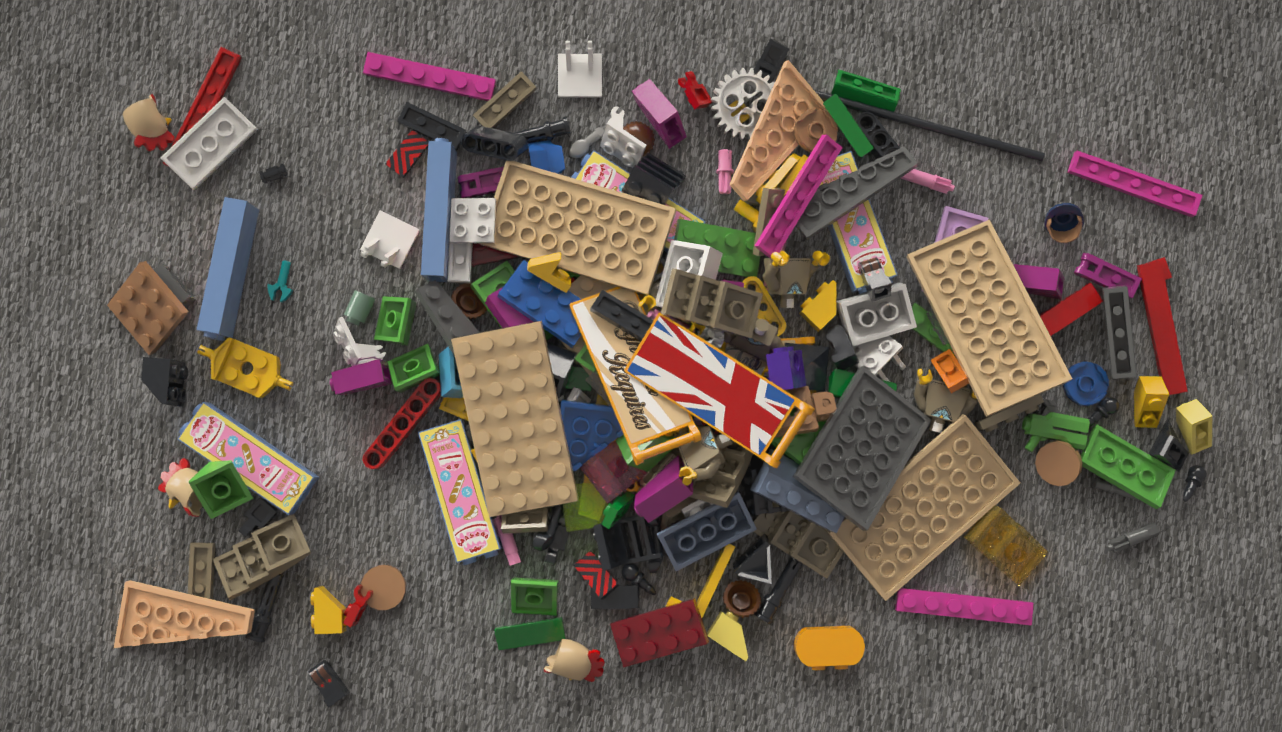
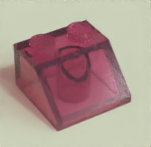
[580,440,648,504]

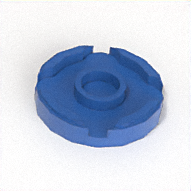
[1063,362,1109,406]

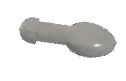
[569,127,605,159]

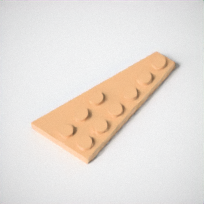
[730,60,828,201]
[114,580,255,648]

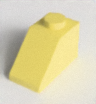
[1176,399,1212,455]
[707,610,748,661]

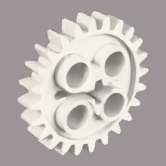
[711,68,775,141]

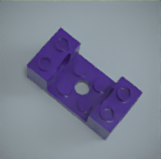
[736,346,806,390]

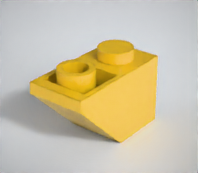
[799,280,836,332]
[1134,376,1169,428]
[311,586,347,634]

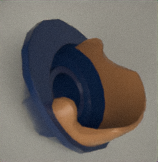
[1044,203,1084,243]

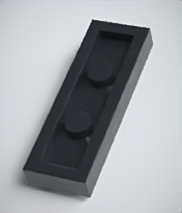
[397,102,467,151]
[590,290,654,341]

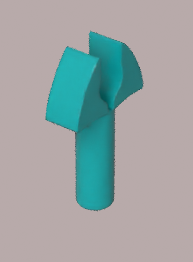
[267,260,293,303]

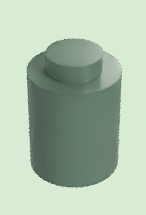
[344,290,375,326]

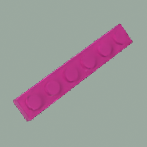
[363,52,496,101]
[755,134,842,259]
[1067,150,1202,217]
[895,588,1034,625]

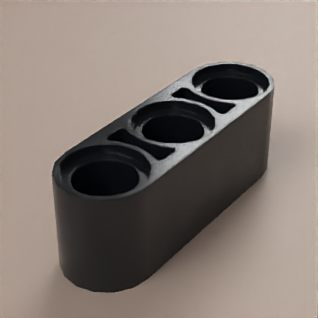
[856,112,900,159]
[461,126,528,161]

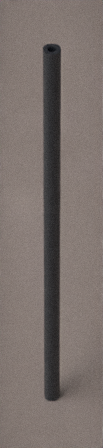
[814,90,1045,161]

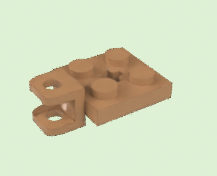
[775,386,837,438]

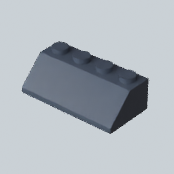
[750,449,844,533]
[657,492,757,571]

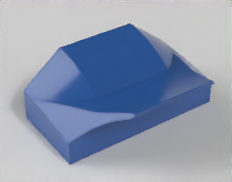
[528,140,565,174]

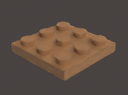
[107,261,189,355]

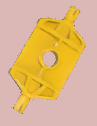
[197,337,293,398]

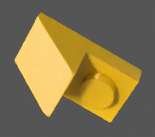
[527,252,571,293]

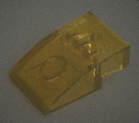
[964,505,1048,586]

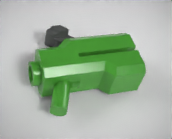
[1022,399,1090,453]

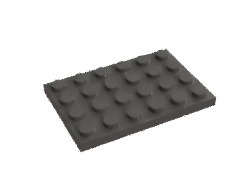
[793,366,931,531]

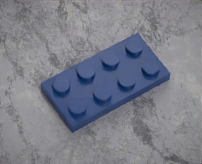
[497,260,581,348]

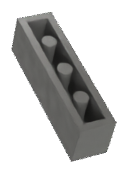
[1102,285,1137,379]

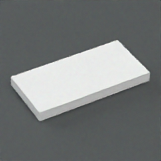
[161,97,258,191]

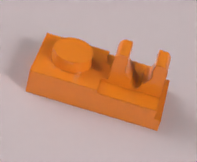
[930,349,969,394]

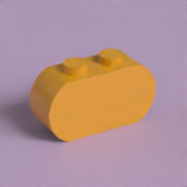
[794,626,865,670]

